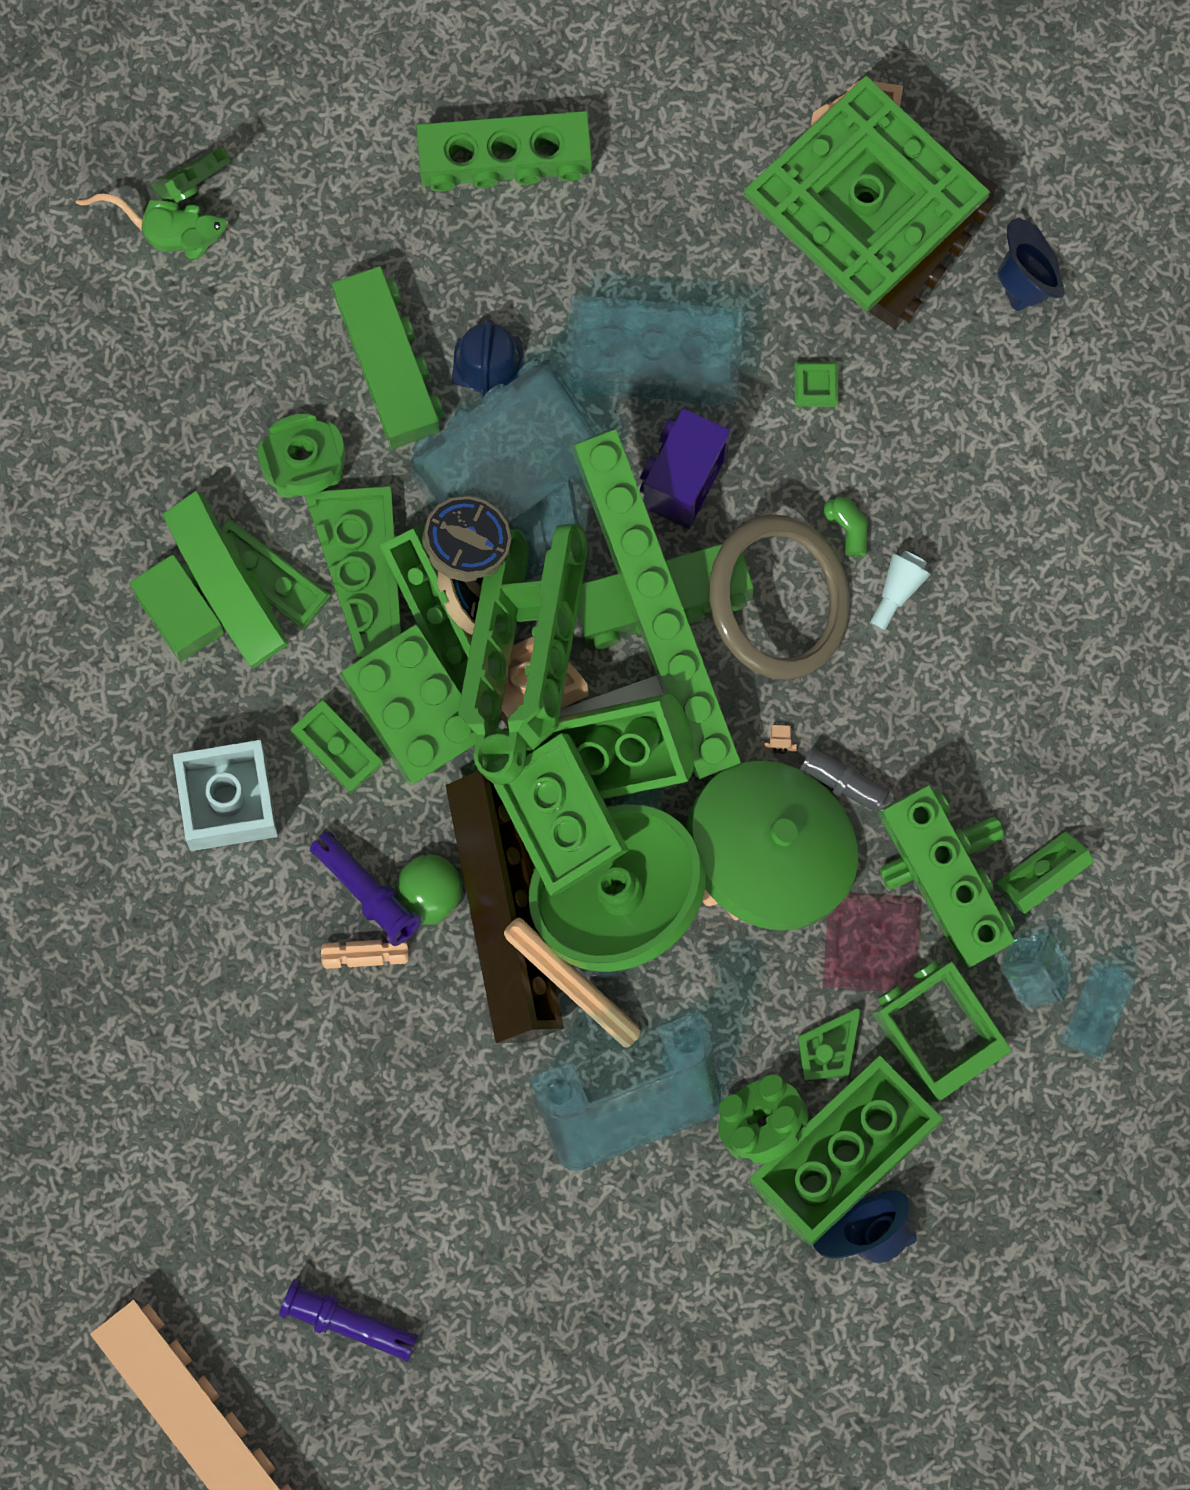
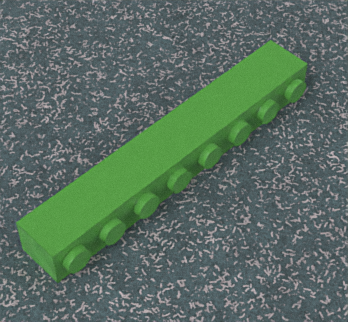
[570,429,741,779]

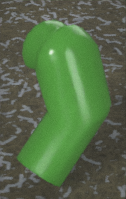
[823,496,868,557]

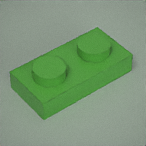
[290,700,383,795]
[996,831,1094,914]

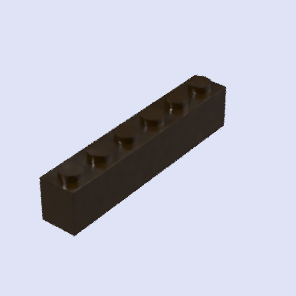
[445,771,564,1043]

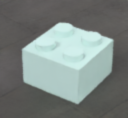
[173,740,278,851]

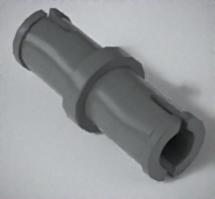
[799,746,890,814]

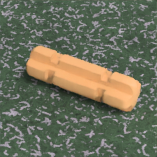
[321,940,409,969]

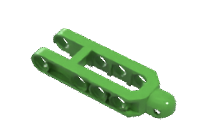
[458,523,588,785]

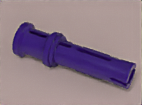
[310,831,422,946]
[278,1279,418,1362]

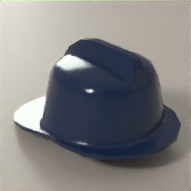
[997,218,1065,311]
[452,320,523,400]
[813,1190,917,1264]

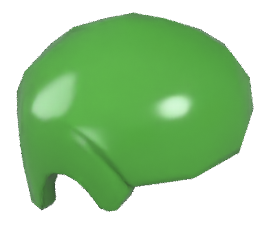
[395,854,464,925]

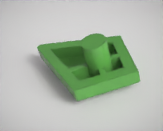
[798,1009,860,1082]

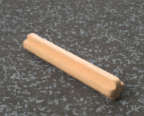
[504,918,641,1048]

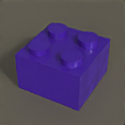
[639,408,730,529]

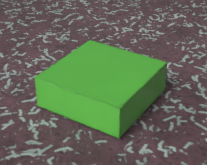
[794,362,838,407]

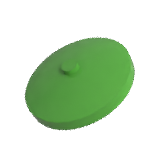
[686,761,858,931]
[529,804,706,972]

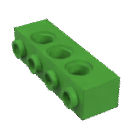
[416,111,592,192]

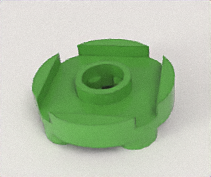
[257,414,346,498]
[718,1075,808,1164]

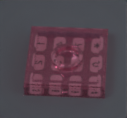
[822,899,917,992]

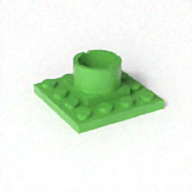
[744,76,990,313]

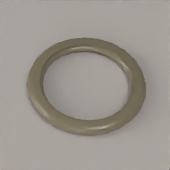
[709,514,850,680]

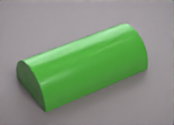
[502,694,694,799]
[749,1056,943,1246]

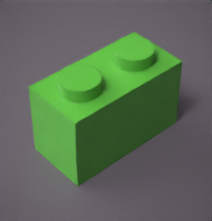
[129,554,224,663]

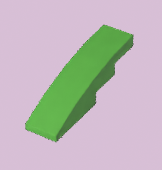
[162,491,289,668]

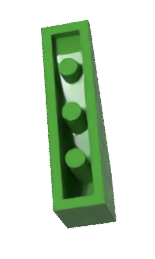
[379,523,473,694]

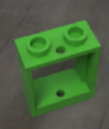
[871,959,1012,1102]

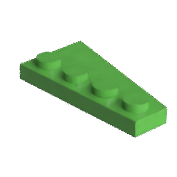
[305,486,401,660]

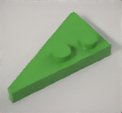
[151,146,231,203]

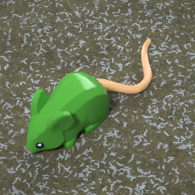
[76,193,228,260]

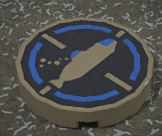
[422,496,512,582]

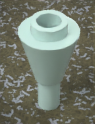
[870,551,931,631]

